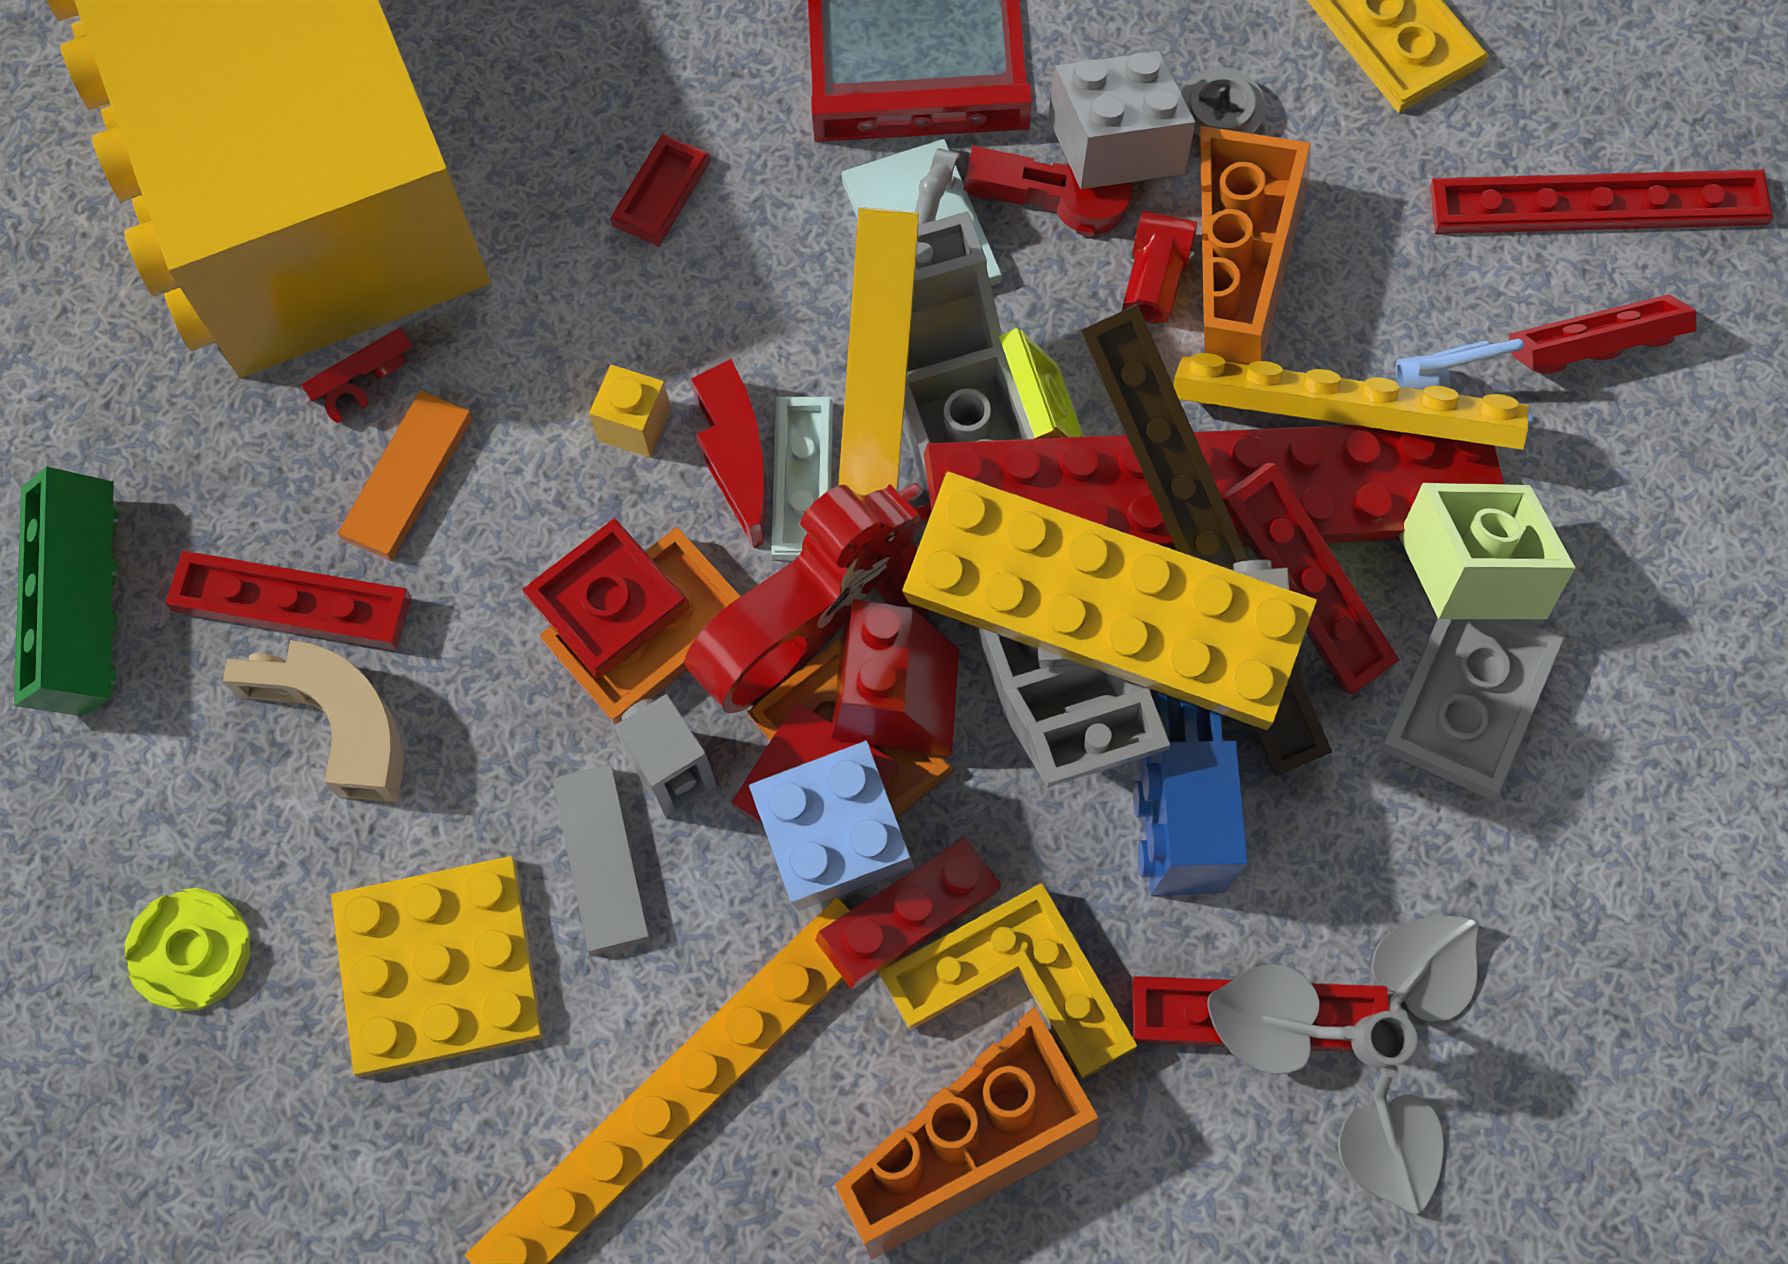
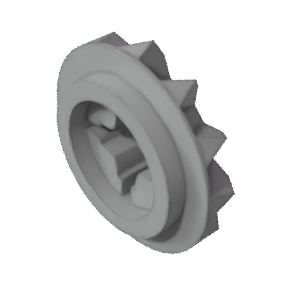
[1181,68,1266,137]

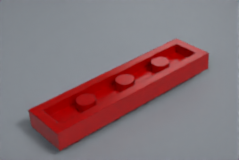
[1221,463,1400,695]
[165,550,412,651]
[1132,976,1388,1052]

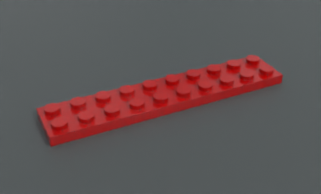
[924,425,1504,551]

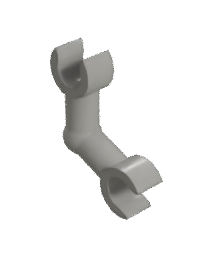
[915,148,960,225]

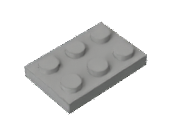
[1380,619,1564,801]

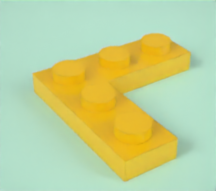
[879,883,1137,1080]

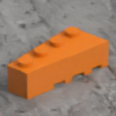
[1200,126,1311,365]
[835,1006,1098,1260]

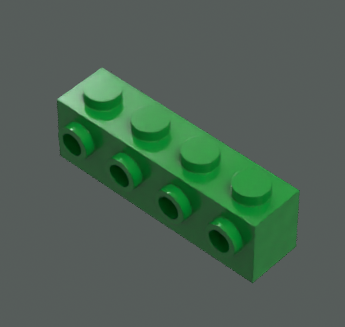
[14,466,119,716]

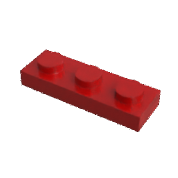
[1509,294,1697,374]
[815,837,1002,990]

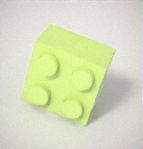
[1399,483,1575,619]

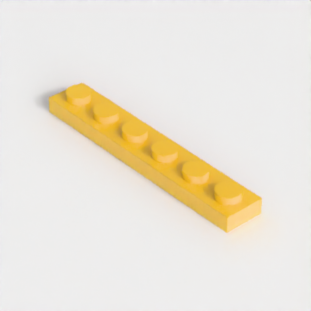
[1173,353,1529,450]

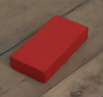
[610,133,711,247]

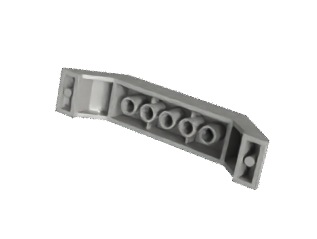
[903,211,1170,788]

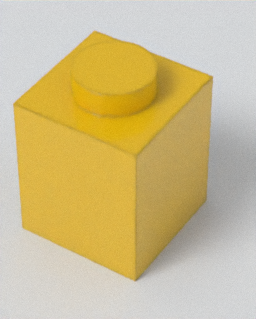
[589,364,671,458]

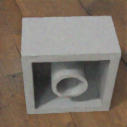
[1048,51,1195,189]

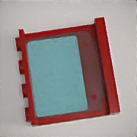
[808,0,1032,142]

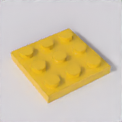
[330,856,543,1078]

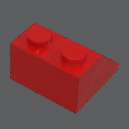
[831,599,959,757]

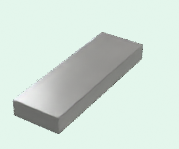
[552,764,651,955]

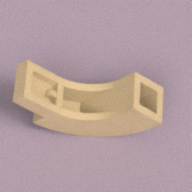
[223,640,403,802]

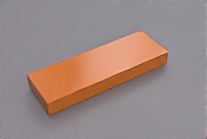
[337,390,473,562]

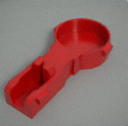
[963,145,1132,237]

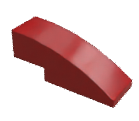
[691,359,767,548]

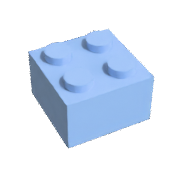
[749,741,914,911]

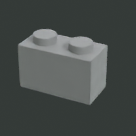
[613,694,717,819]

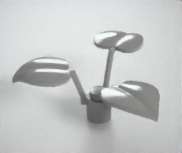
[1207,916,1478,1214]

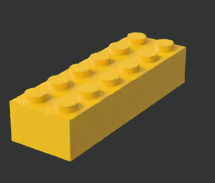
[902,471,1316,730]

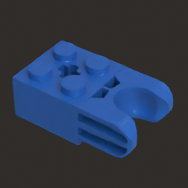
[1133,689,1248,896]

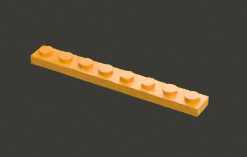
[464,897,850,1264]

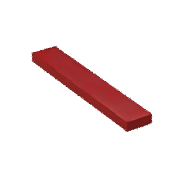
[1430,169,1773,234]

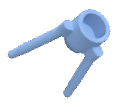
[1396,339,1534,425]

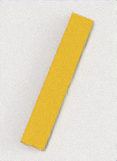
[838,207,920,495]

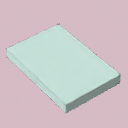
[841,139,1001,286]

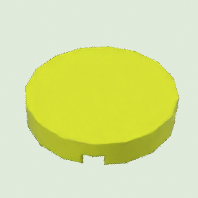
[125,888,250,1012]

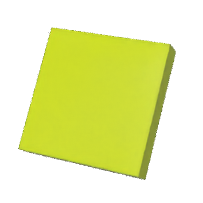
[999,328,1084,439]

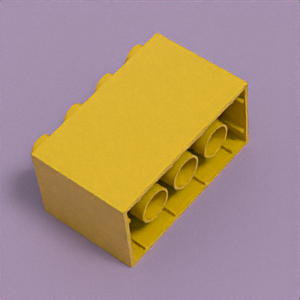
[46,0,492,379]

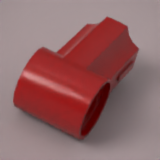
[1122,210,1198,324]

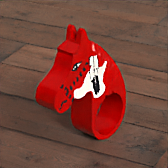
[684,483,932,714]

